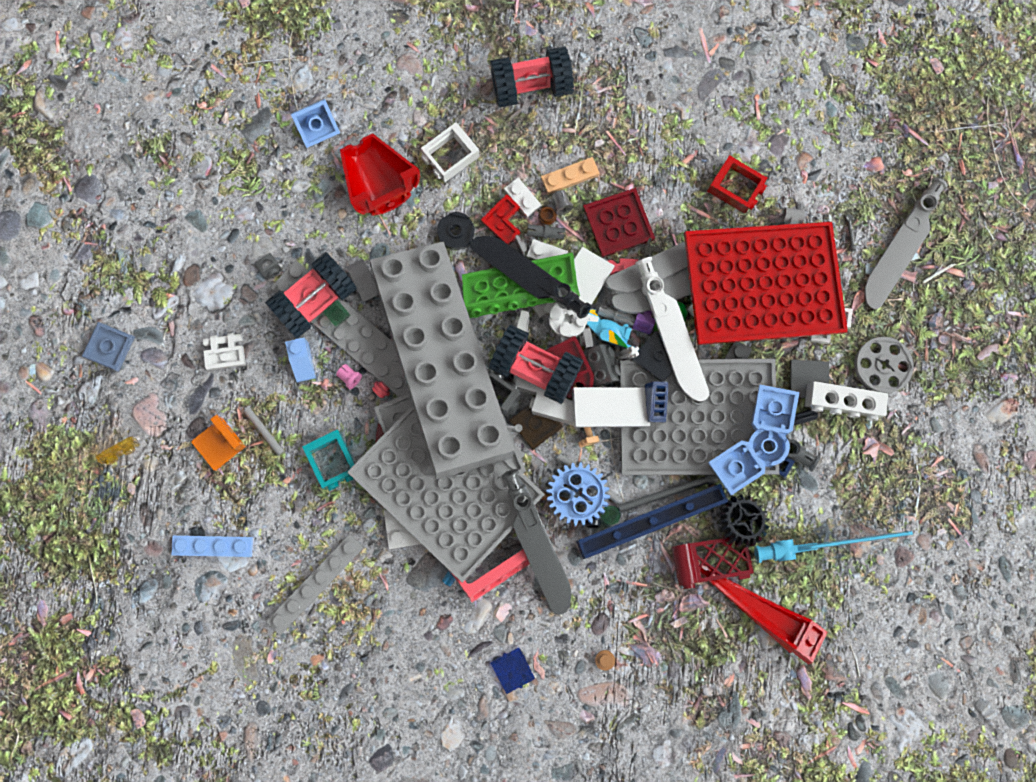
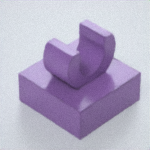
[632,311,655,335]

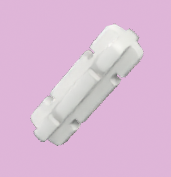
[619,346,639,360]

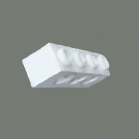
[805,381,888,421]

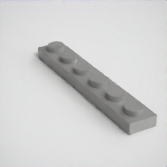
[266,534,365,635]

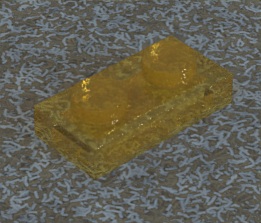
[95,436,140,465]

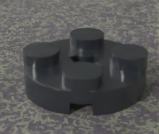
[437,212,475,250]

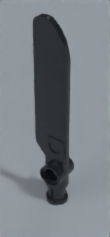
[470,236,591,319]

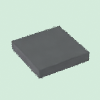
[789,360,829,400]

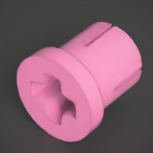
[336,364,362,389]

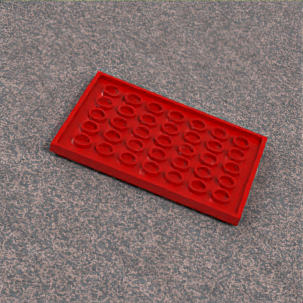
[684,222,848,345]

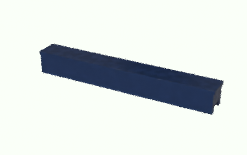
[576,483,728,559]

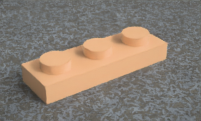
[541,157,600,195]

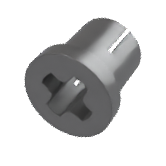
[552,190,574,215]

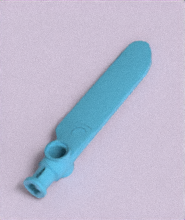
[754,531,913,563]

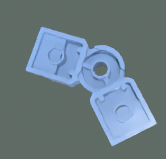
[708,385,799,496]

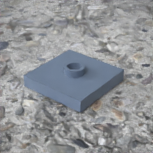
[81,322,135,372]

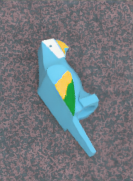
[586,309,640,351]

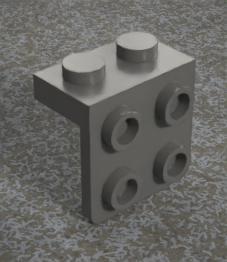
[576,345,621,388]
[488,371,521,417]

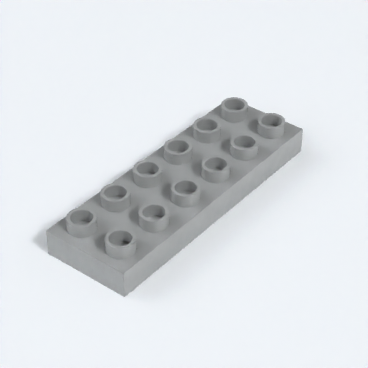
[370,241,514,480]

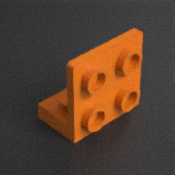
[192,414,246,471]

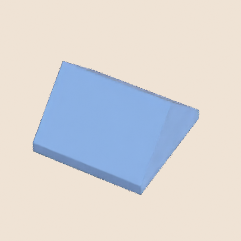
[291,99,340,148]

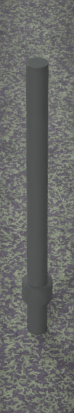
[618,475,719,512]

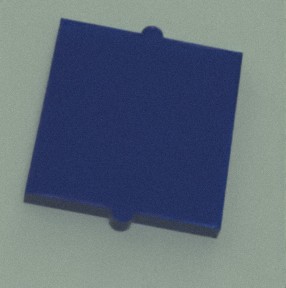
[490,647,535,694]

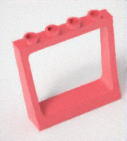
[450,528,530,602]

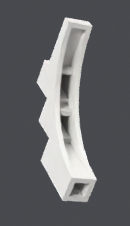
[513,310,574,426]

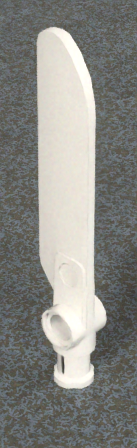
[635,257,709,402]

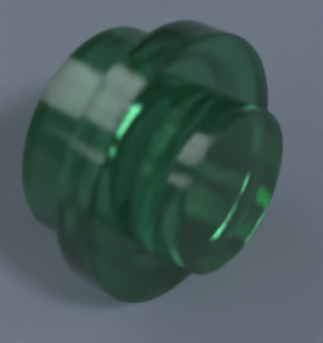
[601,505,620,525]

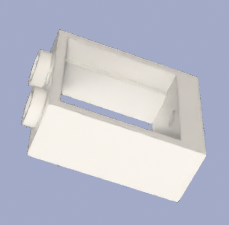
[421,122,480,182]

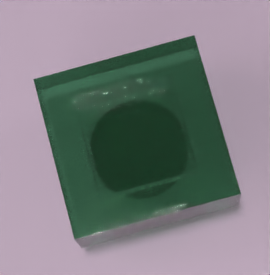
[323,300,351,328]

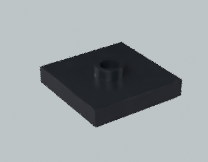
[632,330,673,382]

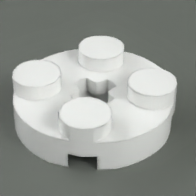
[549,303,588,338]

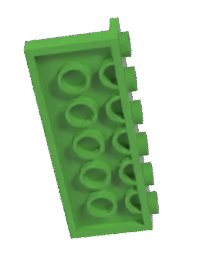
[462,252,580,318]

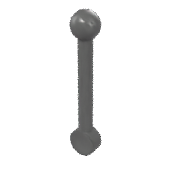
[845,214,857,252]

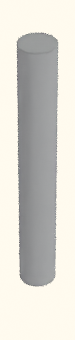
[243,407,284,456]

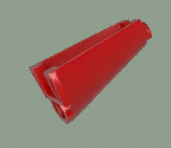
[340,133,420,216]

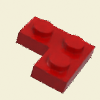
[481,194,521,245]

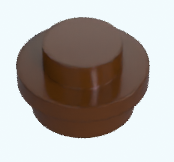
[538,207,557,225]

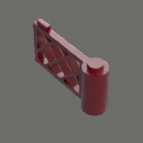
[671,537,754,589]

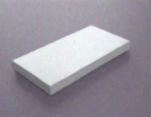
[543,247,615,324]
[572,388,650,427]

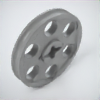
[854,337,914,394]

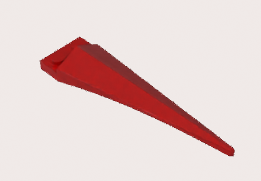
[699,563,828,665]

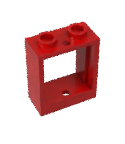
[707,155,768,214]

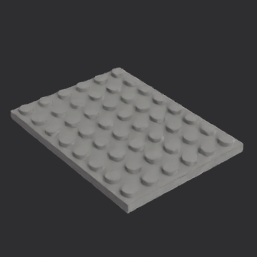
[620,359,780,475]
[348,405,545,583]

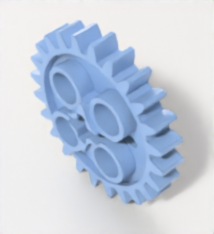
[546,462,610,527]

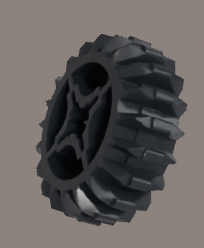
[716,494,770,548]

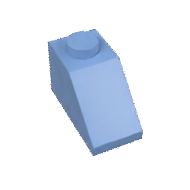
[285,338,316,383]

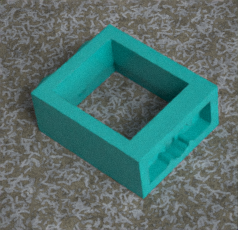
[302,429,356,491]

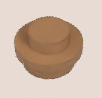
[595,650,615,671]

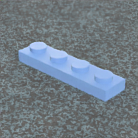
[171,536,253,557]

